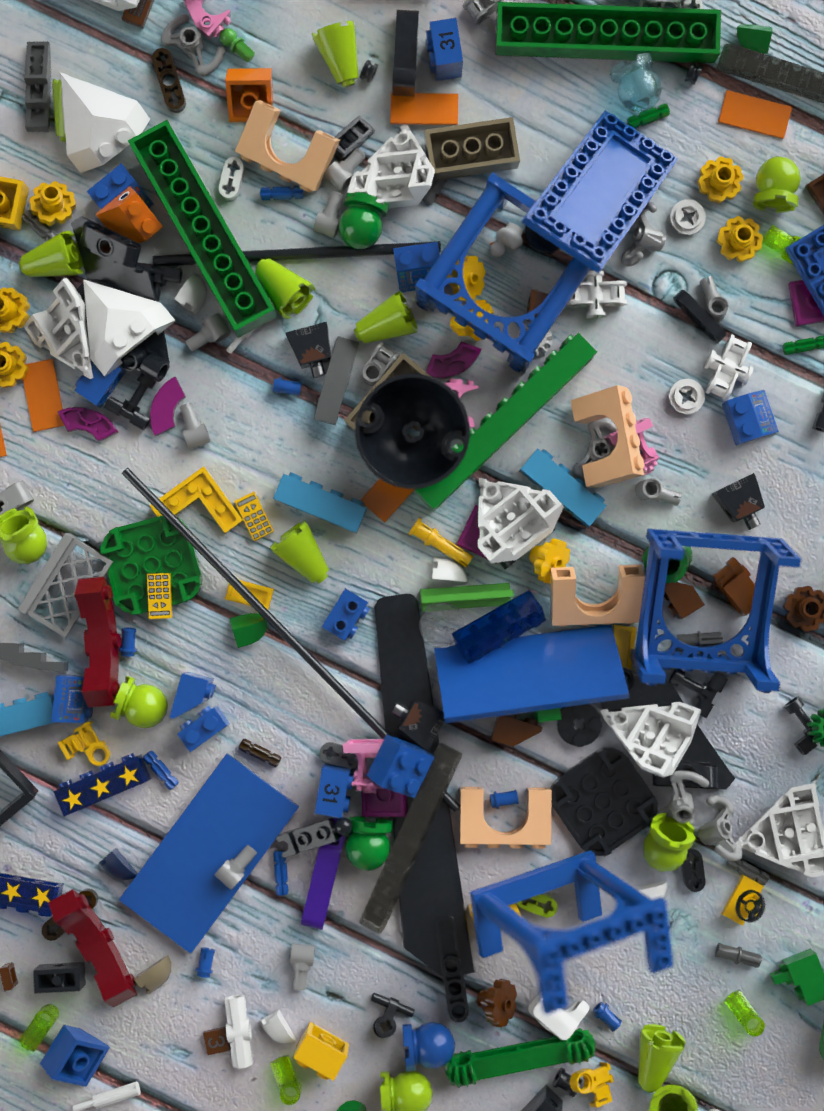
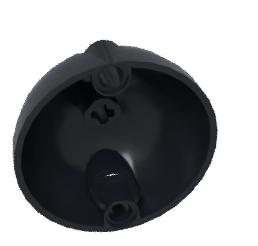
[355,374,470,489]

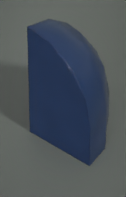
[99,848,138,881]

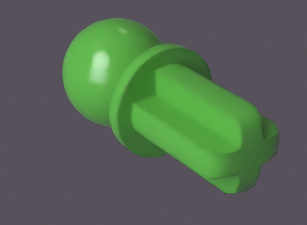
[219,28,255,62]

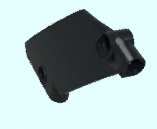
[71,216,170,382]
[599,668,735,790]

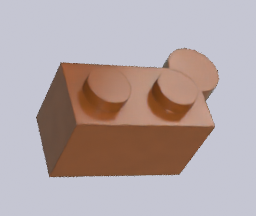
[713,557,755,616]

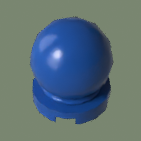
[403,1022,455,1072]

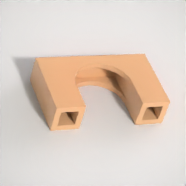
[235,100,340,193]
[570,385,644,489]
[550,564,645,626]
[460,787,552,849]

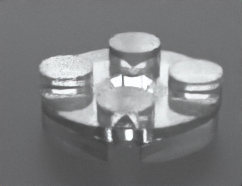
[419,602,464,648]

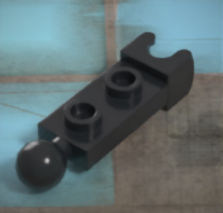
[276,817,353,858]

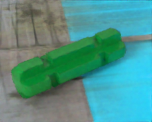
[627,103,670,129]
[782,336,824,355]

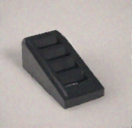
[334,115,375,162]

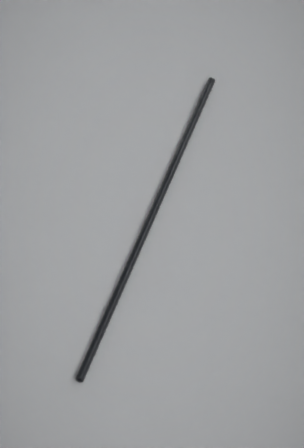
[121,468,460,812]

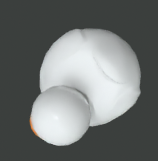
[490,222,524,257]

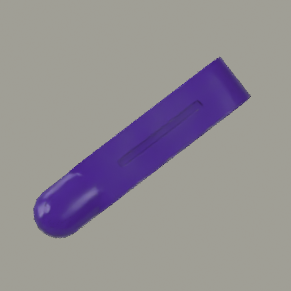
[300,818,345,930]

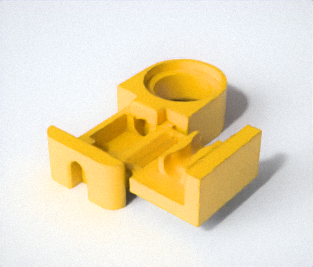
[58,721,111,766]
[570,1062,613,1108]

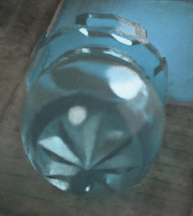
[610,53,662,113]

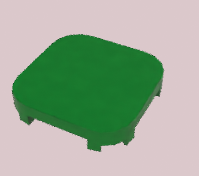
[100,515,202,615]

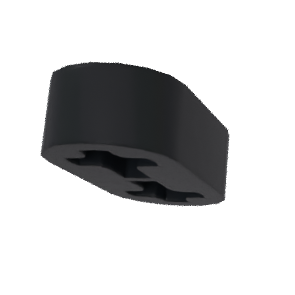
[681,848,705,892]

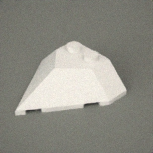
[60,73,150,173]
[347,124,435,208]
[24,278,93,379]
[83,279,175,377]
[478,478,563,563]
[599,702,701,777]
[735,783,824,877]

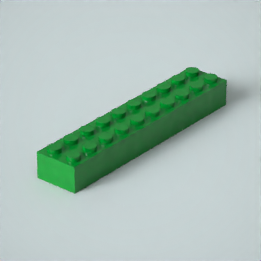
[495,2,721,63]
[128,120,277,338]
[415,333,597,512]

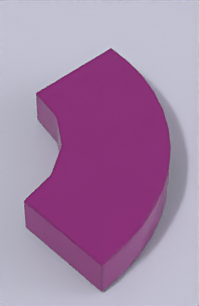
[426,341,482,379]
[150,376,186,436]
[58,407,118,442]

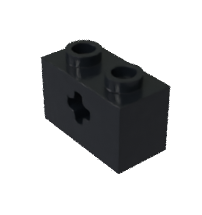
[33,962,86,994]

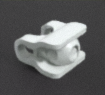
[527,992,589,1040]

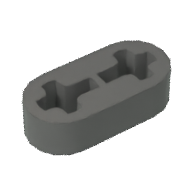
[320,742,358,769]

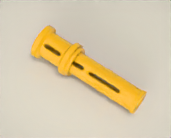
[408,518,473,568]

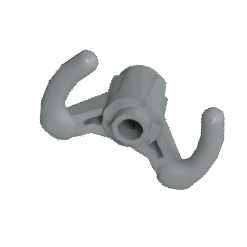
[161,14,225,76]
[621,202,666,266]
[573,419,617,482]
[657,771,709,826]
[698,795,742,861]

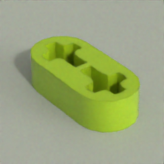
[517,893,558,918]

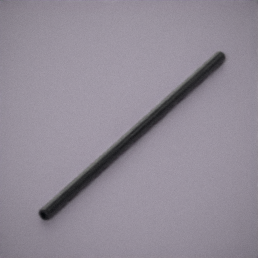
[152,241,441,267]

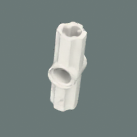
[224,994,253,1069]

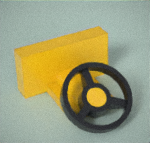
[721,874,765,926]

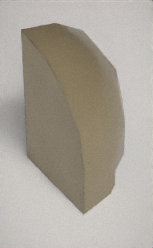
[134,955,171,994]

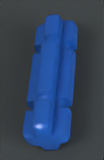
[260,186,304,201]
[143,750,179,790]
[273,850,288,896]

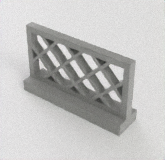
[17,533,114,638]

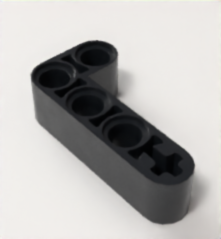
[392,10,419,97]

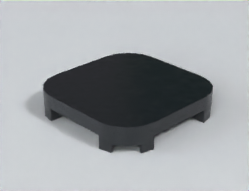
[550,747,658,857]

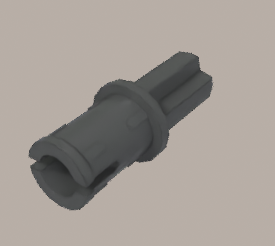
[677,631,723,649]
[715,943,762,968]

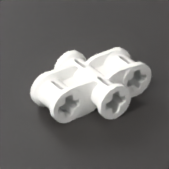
[565,270,627,318]
[704,334,753,401]

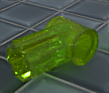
[762,225,801,265]
[724,989,765,1037]
[18,1004,59,1052]
[270,1055,302,1105]

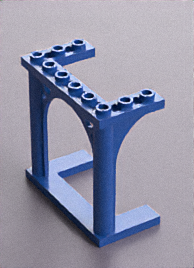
[415,172,592,373]
[630,529,801,693]
[470,850,674,1015]

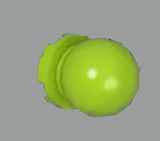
[753,156,801,213]
[0,507,48,565]
[110,675,168,729]
[643,813,696,872]
[380,1071,433,1111]
[649,1085,698,1111]

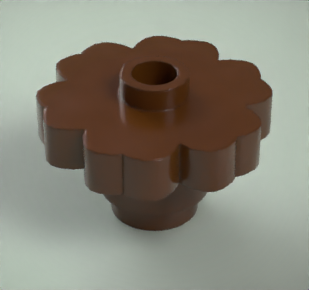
[783,586,824,631]
[477,979,517,1028]

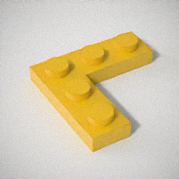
[150,466,244,534]

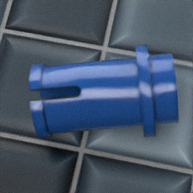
[273,377,301,396]
[119,628,137,657]
[490,790,519,809]
[195,947,215,978]
[593,1002,622,1032]

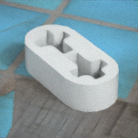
[219,157,245,201]

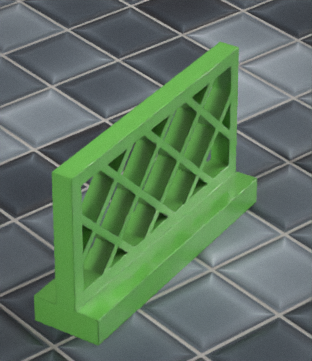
[420,583,514,611]

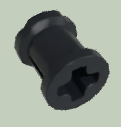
[552,1068,582,1098]

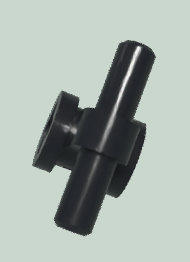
[371,993,415,1038]

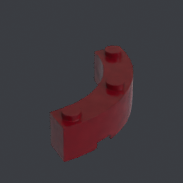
[74,577,121,708]
[48,889,137,1008]

